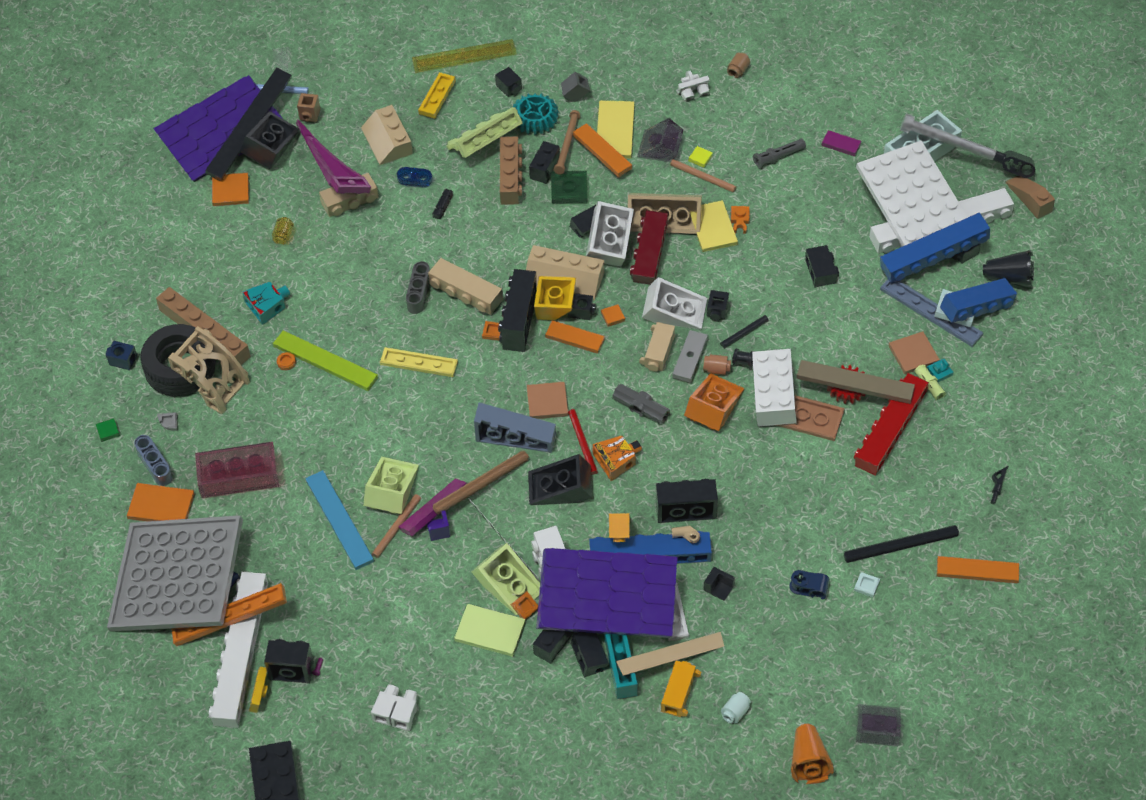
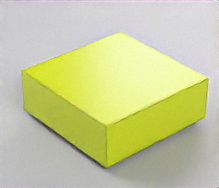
[688,146,713,168]

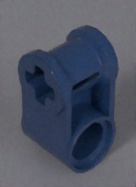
[789,570,830,600]

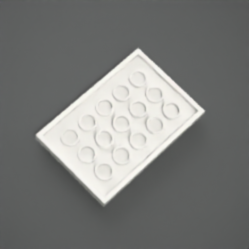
[856,140,968,247]

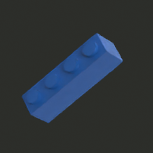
[940,278,1018,323]

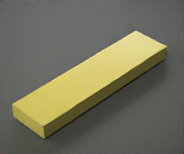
[380,347,458,377]

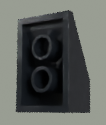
[240,111,300,169]
[528,454,592,505]

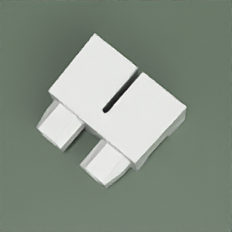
[371,684,417,731]

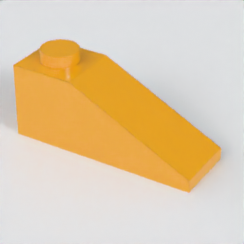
[609,513,629,542]

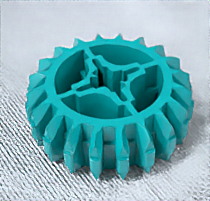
[513,93,559,135]

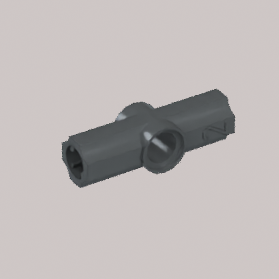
[612,384,670,424]

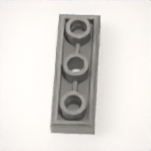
[672,330,708,383]

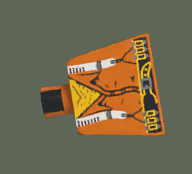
[593,436,642,481]

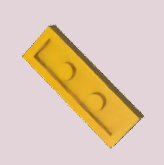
[418,72,456,119]

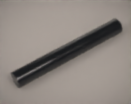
[720,315,769,349]

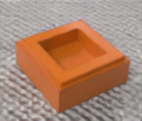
[601,304,625,327]
[482,321,500,341]
[510,592,538,619]

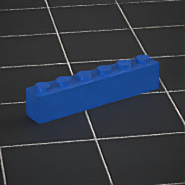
[880,212,990,283]
[589,531,712,564]

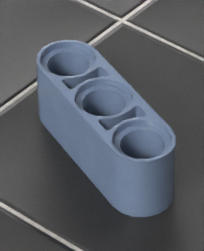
[134,435,172,486]

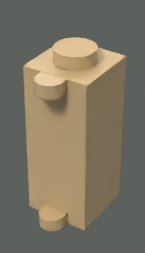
[639,322,675,371]

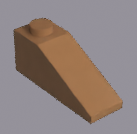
[1005,176,1055,219]

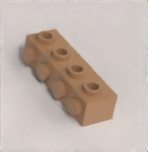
[500,136,522,205]

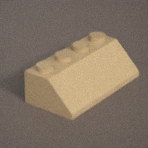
[628,193,702,234]
[526,245,604,301]

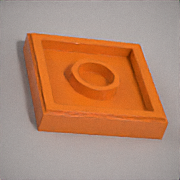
[212,173,249,206]

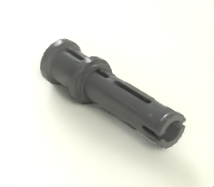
[753,138,806,169]

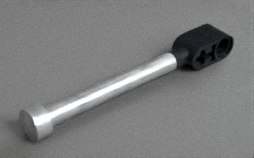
[900,113,1035,178]

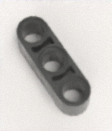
[406,261,430,314]

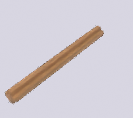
[432,451,529,514]

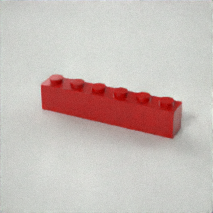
[854,373,929,476]

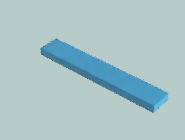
[305,470,374,570]

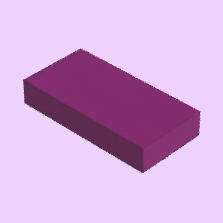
[821,130,861,157]

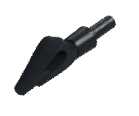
[990,466,1009,504]

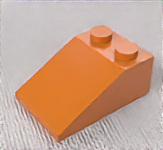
[684,373,745,431]

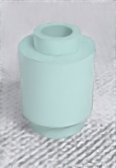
[721,692,751,723]

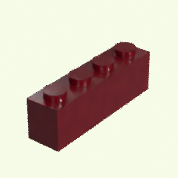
[630,210,668,285]

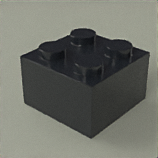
[264,639,314,684]

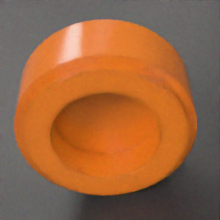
[276,352,296,370]

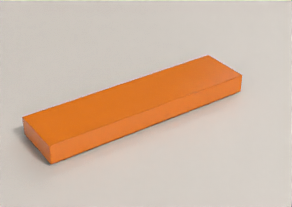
[573,123,632,177]
[937,556,1019,584]

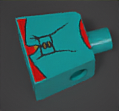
[242,282,290,325]

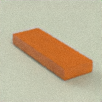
[545,320,605,354]

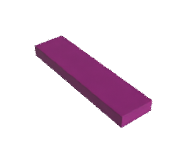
[399,478,467,536]

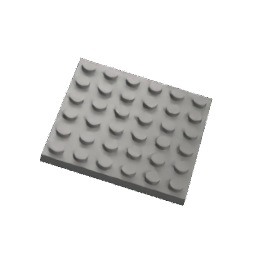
[107,515,243,631]

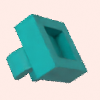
[927,359,954,382]

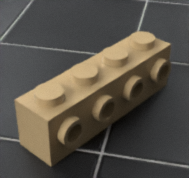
[428,258,503,315]

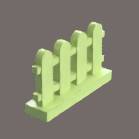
[447,107,522,158]

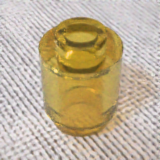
[272,217,294,245]

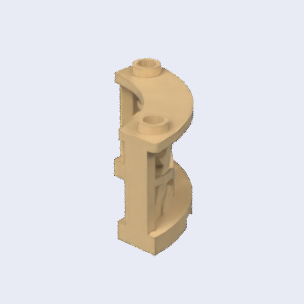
[168,326,250,414]

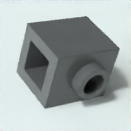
[561,72,590,102]

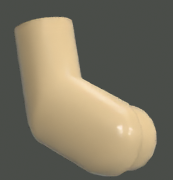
[671,526,700,543]

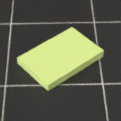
[454,604,526,657]

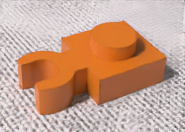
[731,206,749,234]

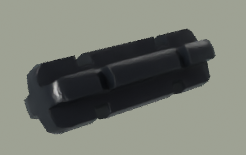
[432,189,453,220]

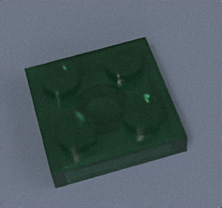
[551,171,588,204]

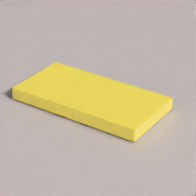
[596,101,634,159]

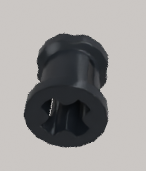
[732,348,754,368]

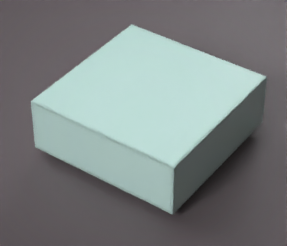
[854,572,880,597]

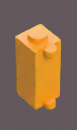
[661,661,701,717]

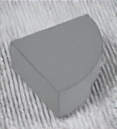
[157,412,177,431]

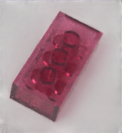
[195,442,280,498]

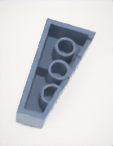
[474,402,556,453]

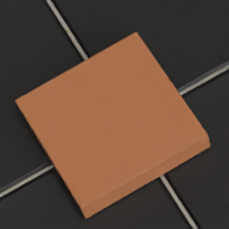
[888,331,940,374]
[527,382,568,419]

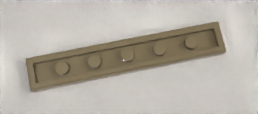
[797,360,915,404]

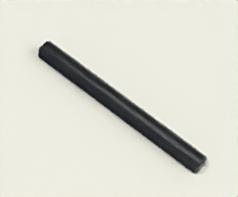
[843,525,959,563]

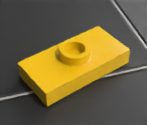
[249,666,268,713]

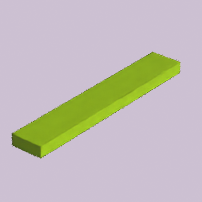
[273,330,378,391]

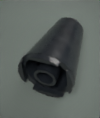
[983,250,1034,287]

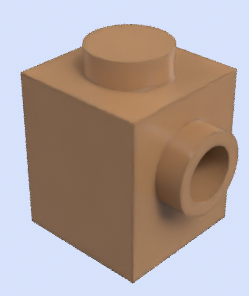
[297,93,320,122]

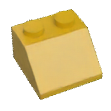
[534,276,576,320]

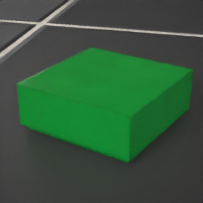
[96,418,120,442]

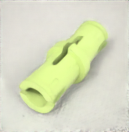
[915,365,946,400]

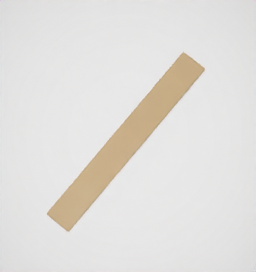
[617,632,724,675]

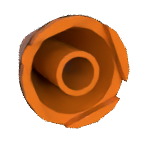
[791,724,834,784]

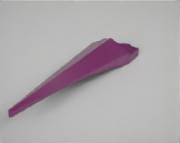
[296,119,371,194]

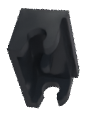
[569,204,597,238]
[570,632,608,678]

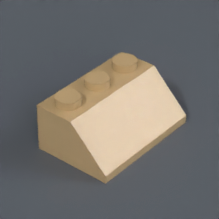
[361,105,413,165]

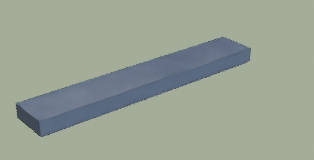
[880,280,983,347]

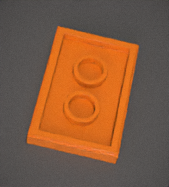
[127,483,195,522]

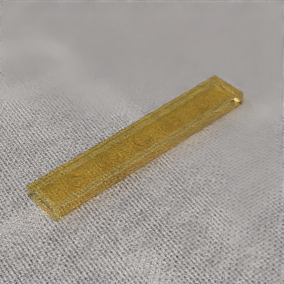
[412,39,516,73]

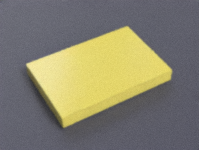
[690,200,738,252]

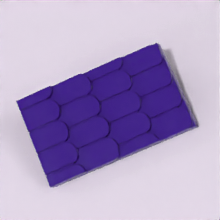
[153,75,283,182]
[536,548,678,638]

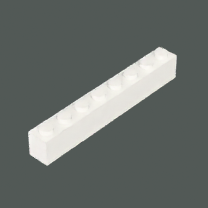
[869,188,1014,253]
[209,572,268,728]

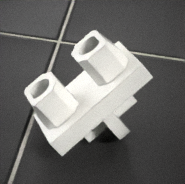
[676,71,709,101]

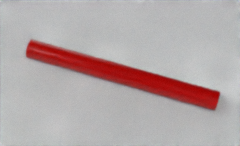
[568,409,598,475]

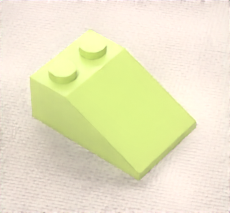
[363,457,419,514]
[471,543,540,615]

